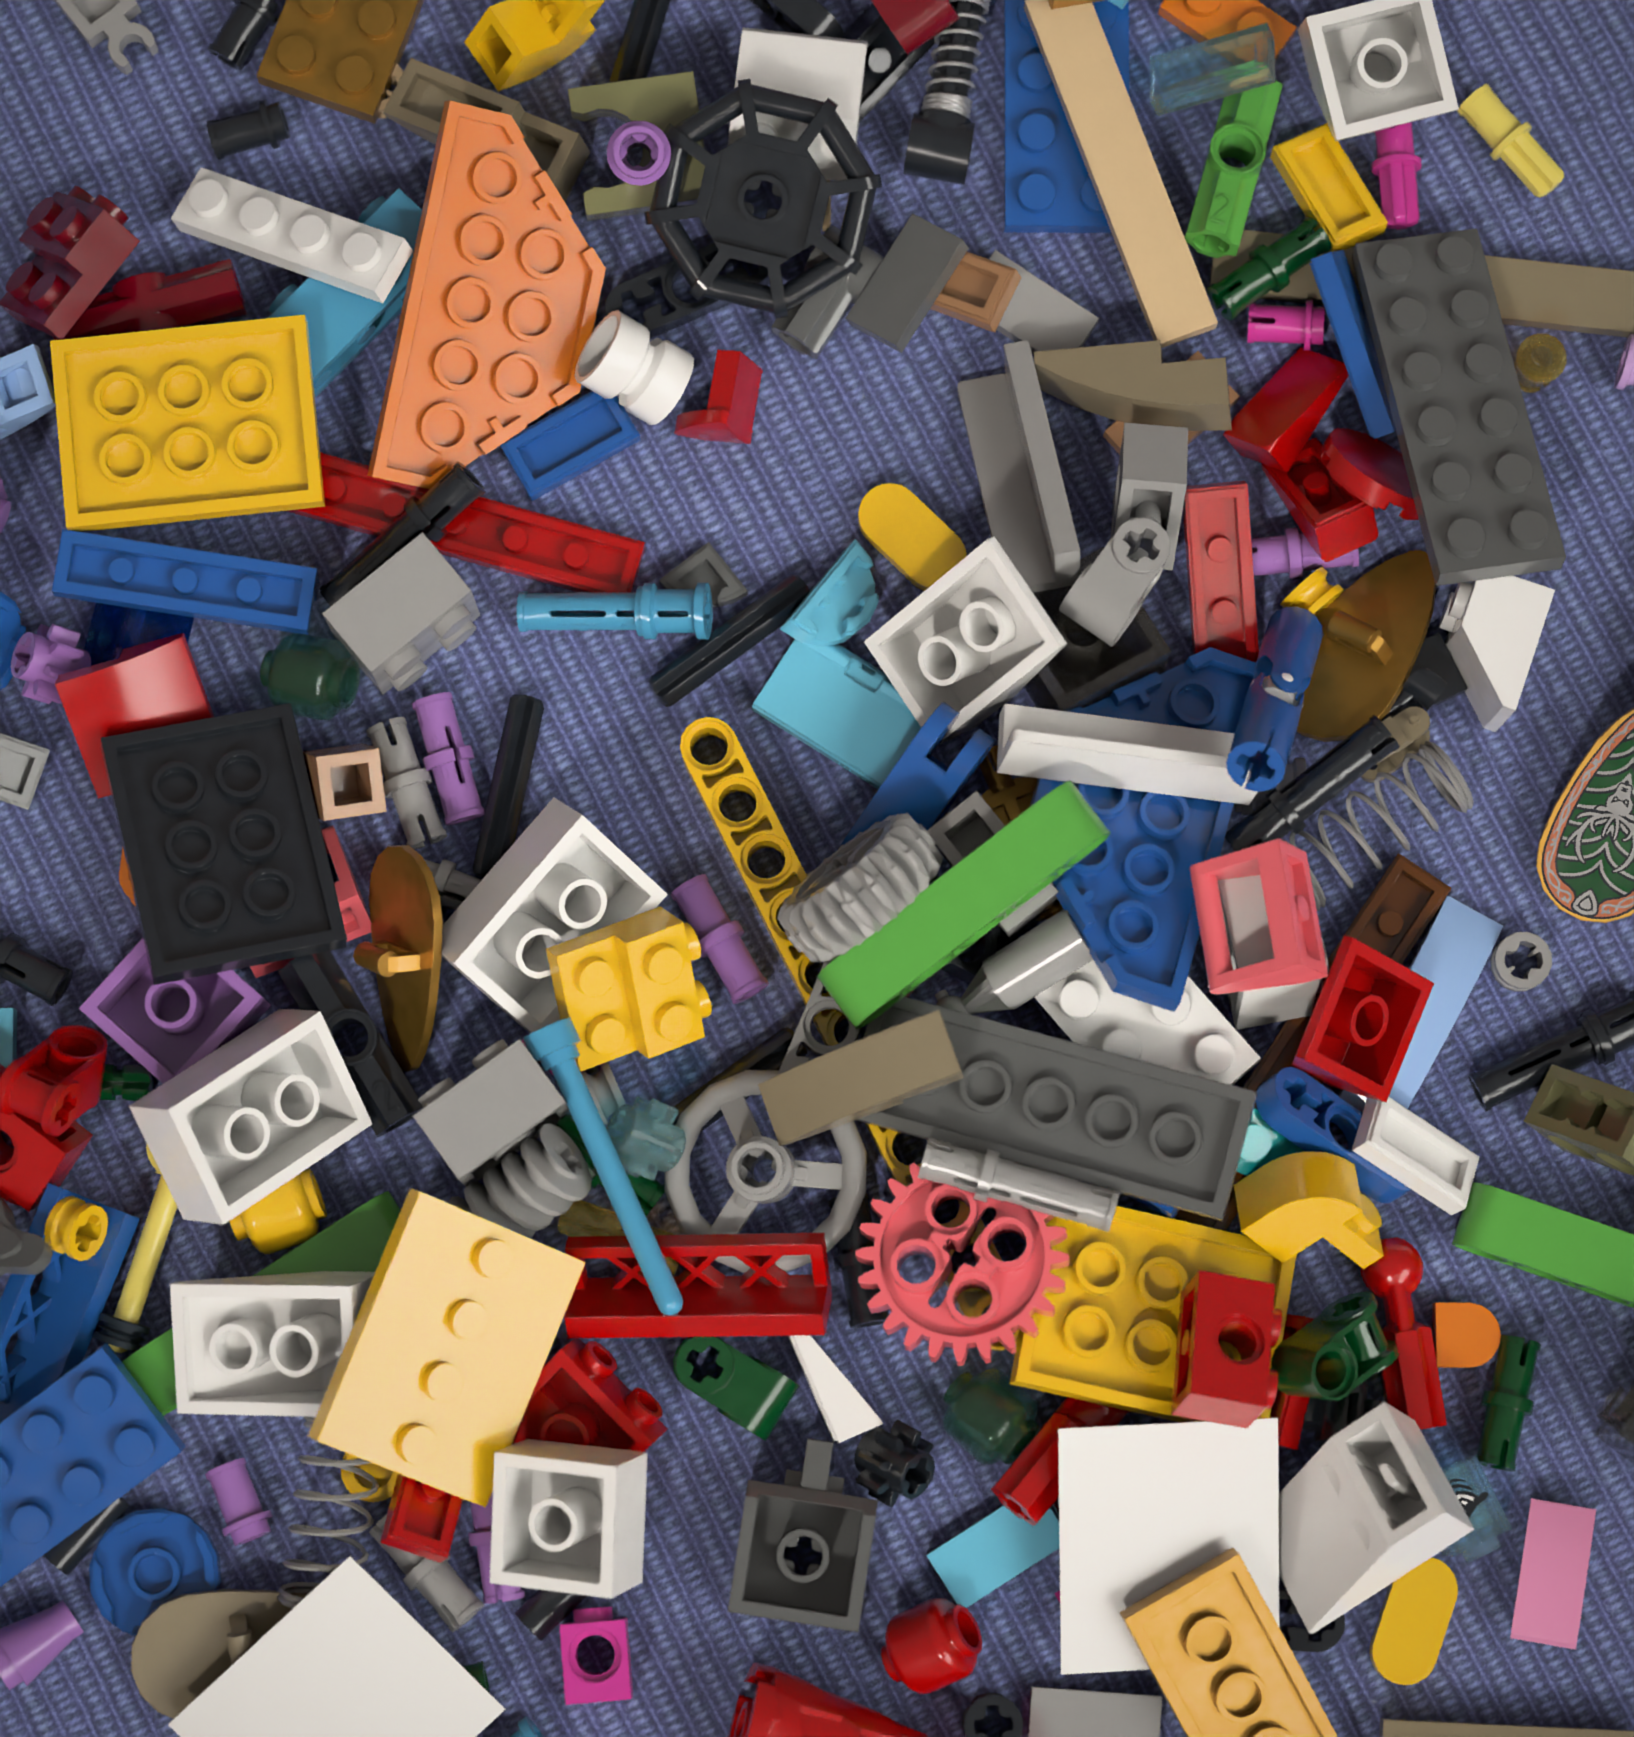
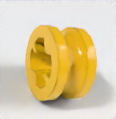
[1280,567,1344,617]
[44,1196,108,1261]

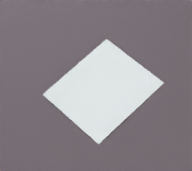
[1058,1418,1279,1674]
[168,1556,505,1737]

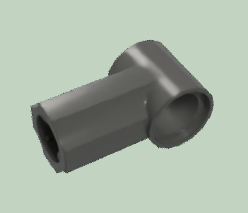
[772,225,884,359]

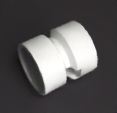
[575,310,694,425]

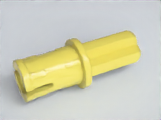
[1457,84,1564,198]

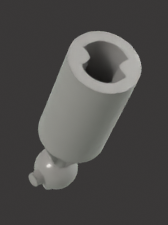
[935,909,1093,1015]

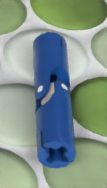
[1226,607,1323,792]

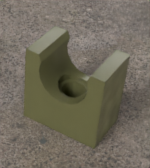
[568,71,705,221]

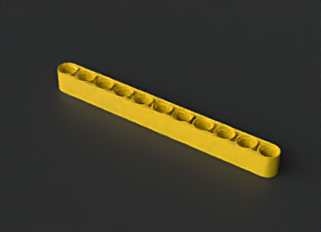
[680,717,1019,1351]

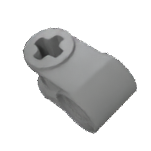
[1059,518,1170,647]

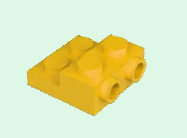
[546,906,712,1072]

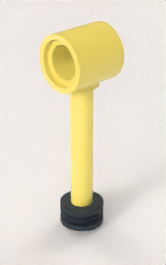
[93,1143,177,1353]

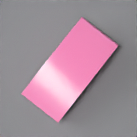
[1510,1498,1596,1650]

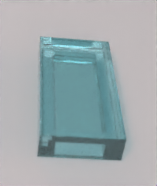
[1150,23,1276,116]

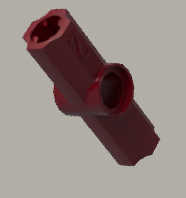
[54,259,247,340]

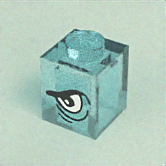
[1442,1456,1512,1562]

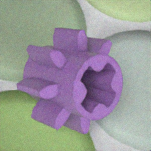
[11,624,91,704]

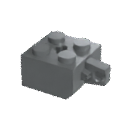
[727,1438,878,1632]

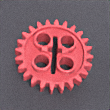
[856,1162,1070,1366]

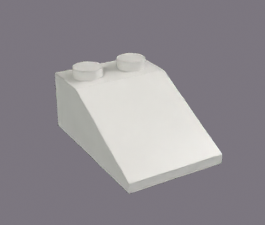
[864,536,1067,744]
[170,1271,375,1417]

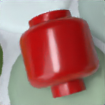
[881,1597,982,1694]

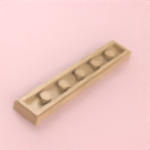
[1024,0,1218,348]

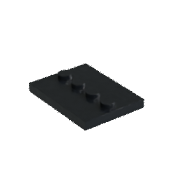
[101,703,347,985]

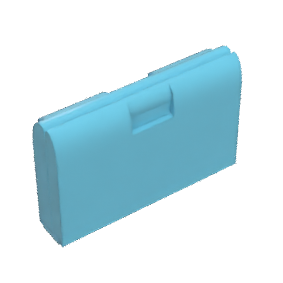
[752,639,921,789]

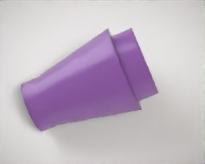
[607,121,671,185]
[0,1600,84,1691]

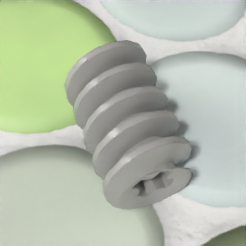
[448,1124,591,1239]

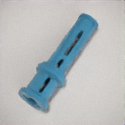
[517,583,713,640]

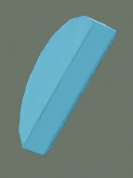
[780,539,879,647]

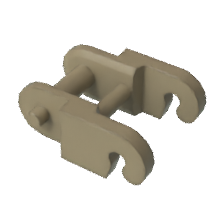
[1360,707,1430,783]

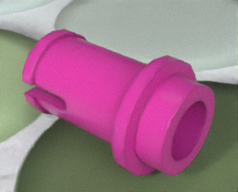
[1247,300,1325,350]

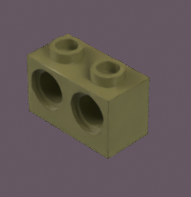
[1524,1064,1634,1176]

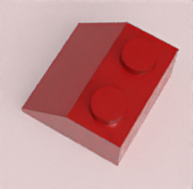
[1292,935,1434,1103]

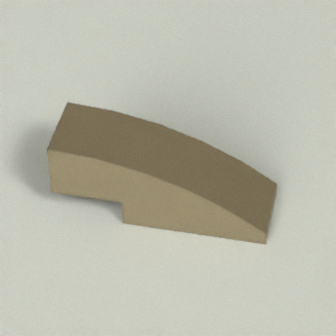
[383,58,590,202]
[1034,340,1232,431]
[758,1010,964,1146]

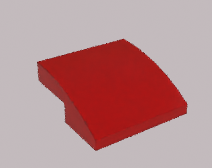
[55,633,214,799]

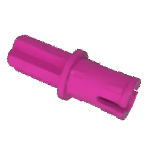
[1371,122,1422,230]

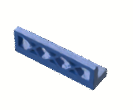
[52,529,320,635]
[0,1183,140,1422]

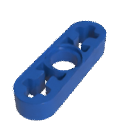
[1256,1067,1412,1203]

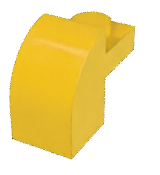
[464,0,605,92]
[1234,1151,1384,1269]

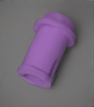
[205,1458,272,1546]

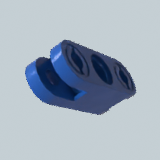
[841,702,996,845]

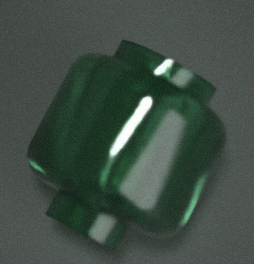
[260,633,360,720]
[943,1368,1040,1465]

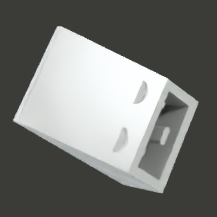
[1278,1402,1474,1634]

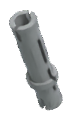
[918,1137,1120,1232]

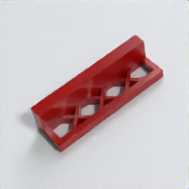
[564,1232,832,1338]

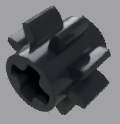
[1302,1382,1382,1448]
[854,1420,935,1507]

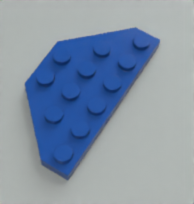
[1029,647,1256,1012]

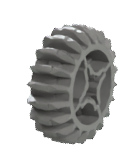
[777,813,943,962]

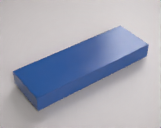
[1309,250,1396,439]

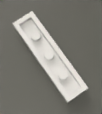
[171,167,413,303]

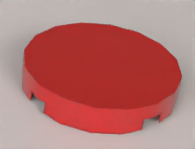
[1319,428,1419,520]

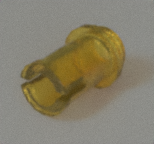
[1514,333,1567,393]

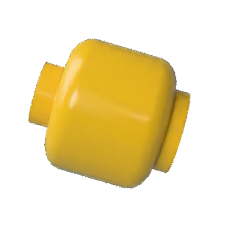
[230,1169,327,1254]

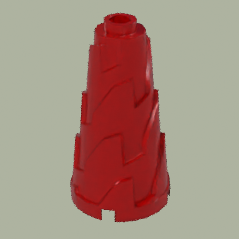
[728,1663,928,1737]

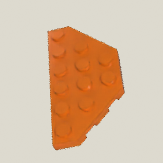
[367,100,606,489]

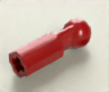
[1361,1237,1447,1430]
[991,1397,1131,1526]

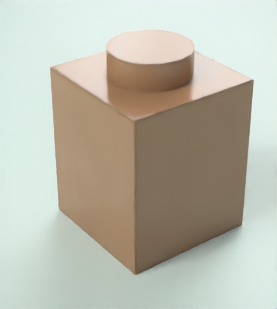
[302,743,387,821]

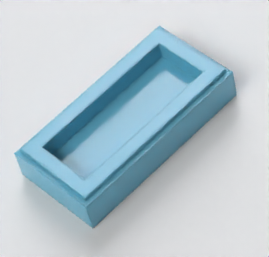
[926,1505,1060,1608]

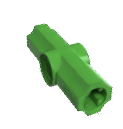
[1185,67,1283,259]

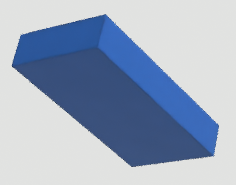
[500,391,640,501]

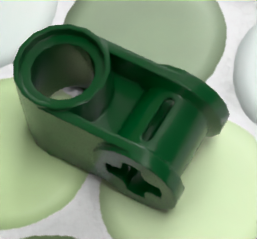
[1271,1292,1399,1401]
[673,1337,800,1441]

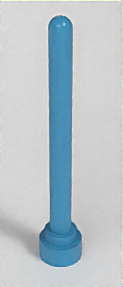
[523,1017,683,1315]

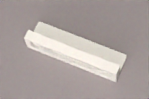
[997,704,1258,805]

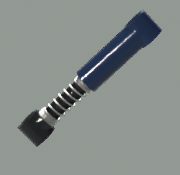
[903,0,997,185]

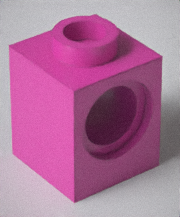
[559,1606,634,1705]

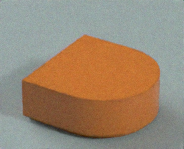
[1432,1302,1501,1368]

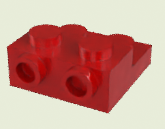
[512,1338,668,1452]

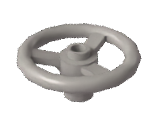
[664,1070,867,1273]

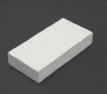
[1352,1097,1479,1216]

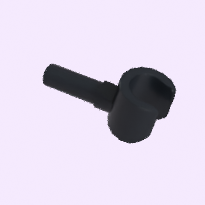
[1381,668,1447,722]

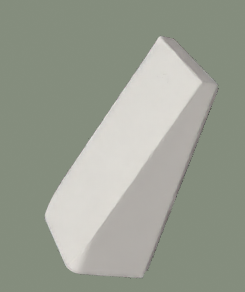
[788,1335,883,1444]

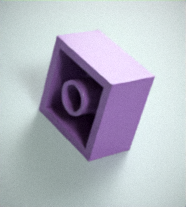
[79,938,271,1084]

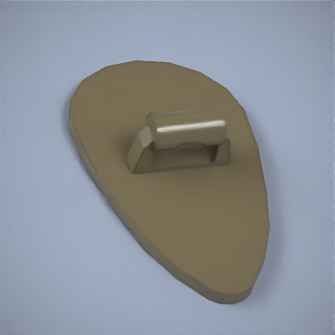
[131,1589,308,1719]

